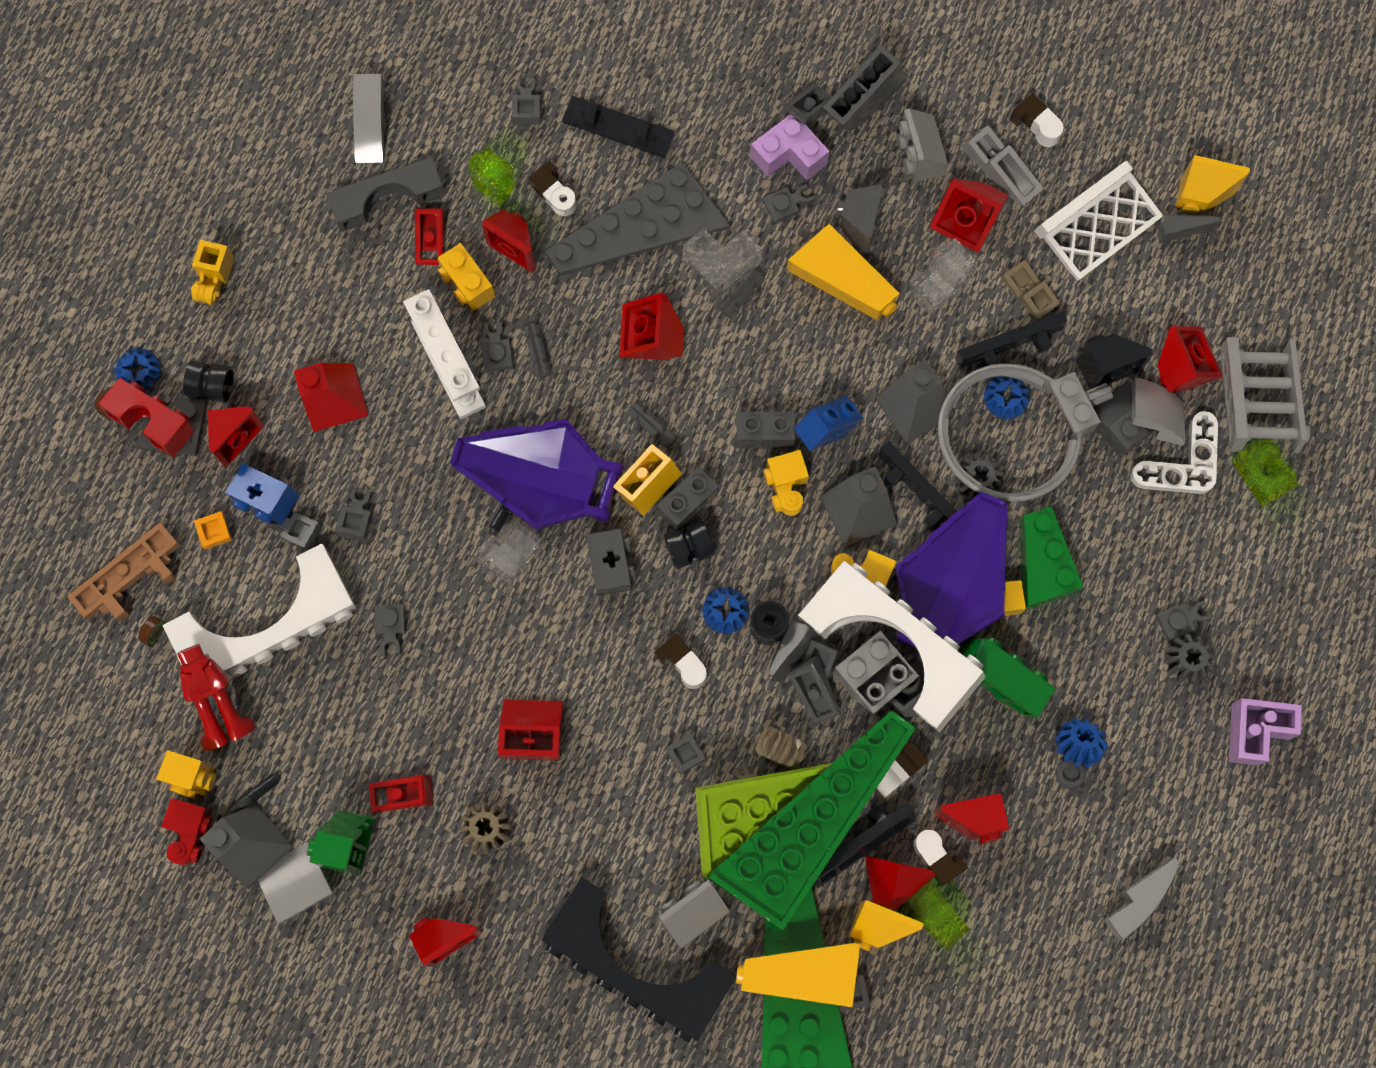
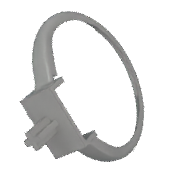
[938,364,1113,502]

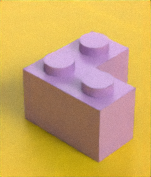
[750,114,830,180]
[1229,698,1302,766]

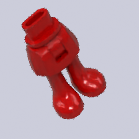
[177,644,256,751]

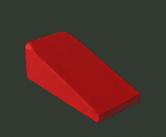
[415,209,445,265]
[369,774,434,813]

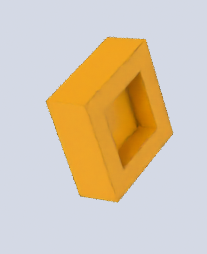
[194,511,232,550]

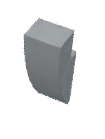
[353,74,385,164]
[961,125,1043,206]
[1103,858,1179,940]

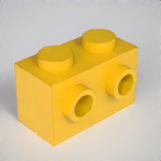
[437,243,495,312]
[613,444,682,516]
[157,750,216,799]

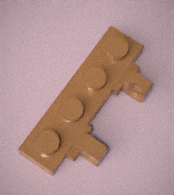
[67,522,180,622]

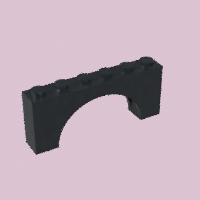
[542,877,736,1043]

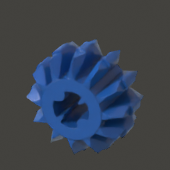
[1055,717,1108,769]

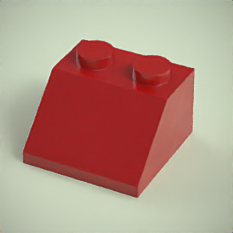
[934,793,1010,844]

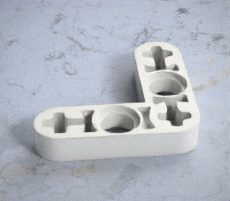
[1130,411,1218,494]

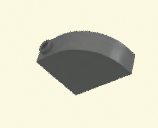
[823,45,906,131]

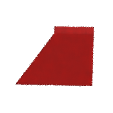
[865,856,936,911]

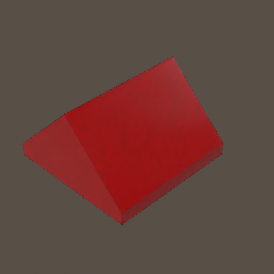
[208,407,265,468]

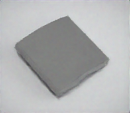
[1131,377,1185,446]
[258,842,335,924]

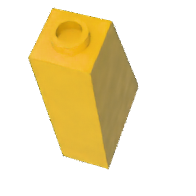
[787,224,900,320]
[736,943,860,1007]

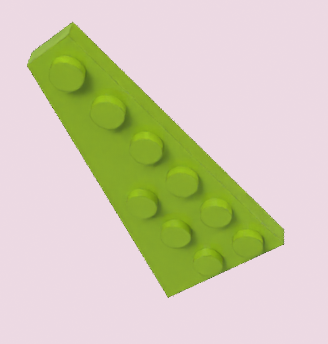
[695,763,832,880]

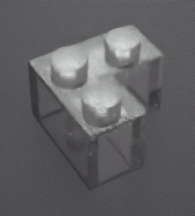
[683,228,763,297]
[908,238,979,316]
[477,519,544,591]

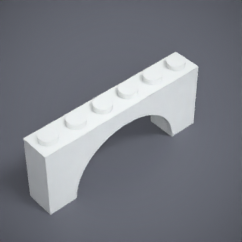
[162,544,357,678]
[798,561,986,733]

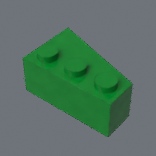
[1019,506,1083,612]
[957,637,1056,718]
[307,811,375,876]

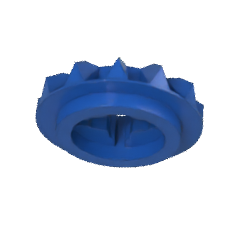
[113,347,161,390]
[984,376,1030,419]
[702,587,749,634]

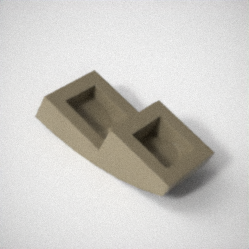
[1000,259,1060,320]

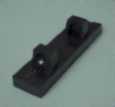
[562,96,675,158]
[955,311,1067,368]
[878,441,957,530]
[814,802,916,888]

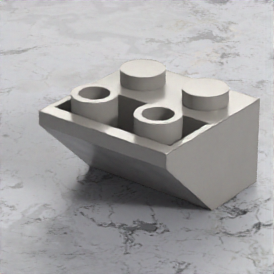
[896,109,948,182]
[833,631,919,714]
[659,879,730,949]

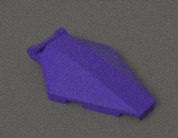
[450,419,624,530]
[896,492,1008,647]

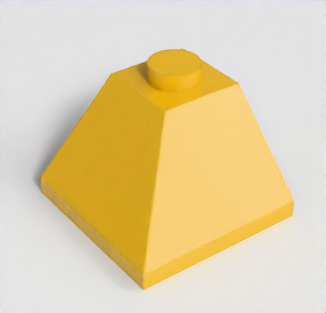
[1175,155,1250,215]
[848,900,924,952]

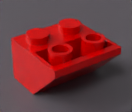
[498,699,563,761]

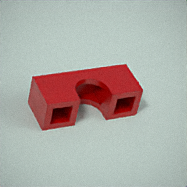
[98,378,194,458]

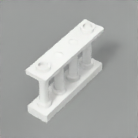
[403,289,486,420]

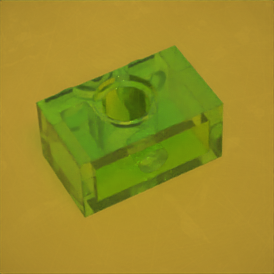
[468,146,516,207]
[1231,439,1299,508]
[904,881,970,950]

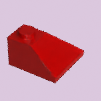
[929,178,1009,253]
[482,209,536,273]
[619,292,684,360]
[1157,325,1222,392]
[294,362,369,432]
[409,917,483,967]

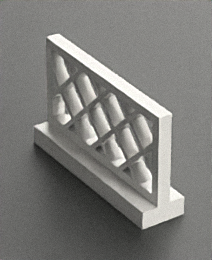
[1034,160,1163,281]

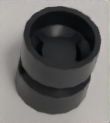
[183,360,234,403]
[664,520,715,570]
[750,601,789,646]

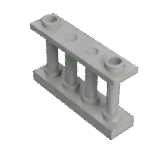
[1220,337,1310,453]

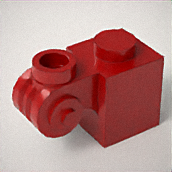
[161,798,213,865]

